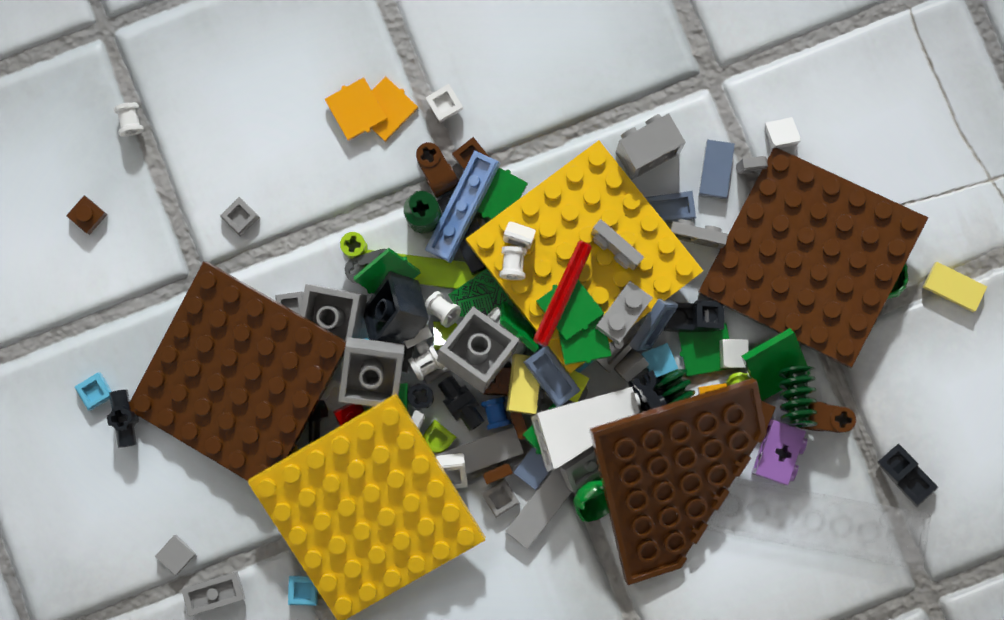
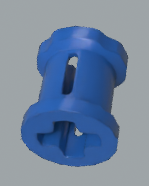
[481,397,511,430]

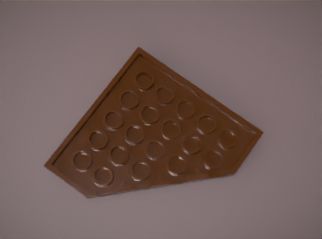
[589,378,767,585]

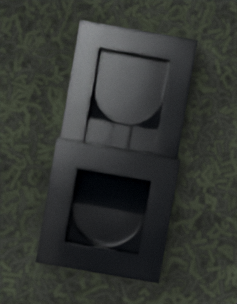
[664,300,724,332]
[877,443,938,507]

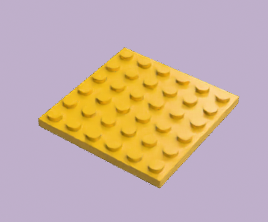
[466,140,703,374]
[248,394,485,620]

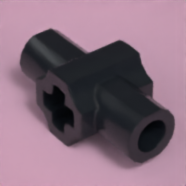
[438,375,485,431]
[107,389,139,448]

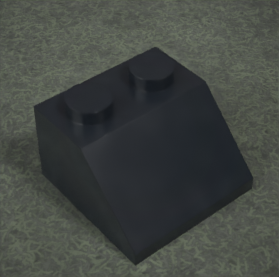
[364,271,429,343]

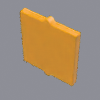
[371,76,418,142]
[325,77,387,141]

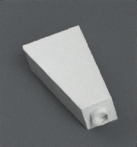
[531,387,641,472]

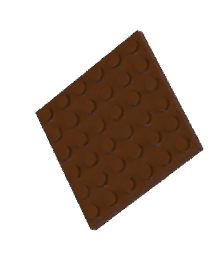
[698,147,929,369]
[129,261,346,481]

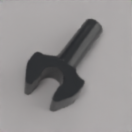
[308,400,328,444]

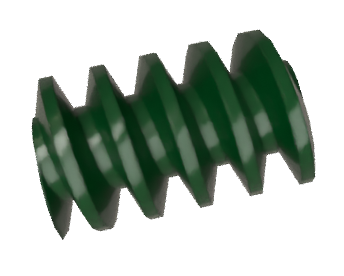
[403,191,441,234]
[779,366,818,427]
[655,369,696,404]

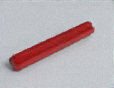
[534,241,592,347]

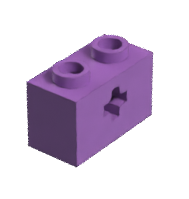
[751,420,808,485]

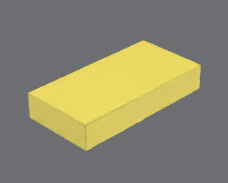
[922,262,987,312]
[506,354,539,415]

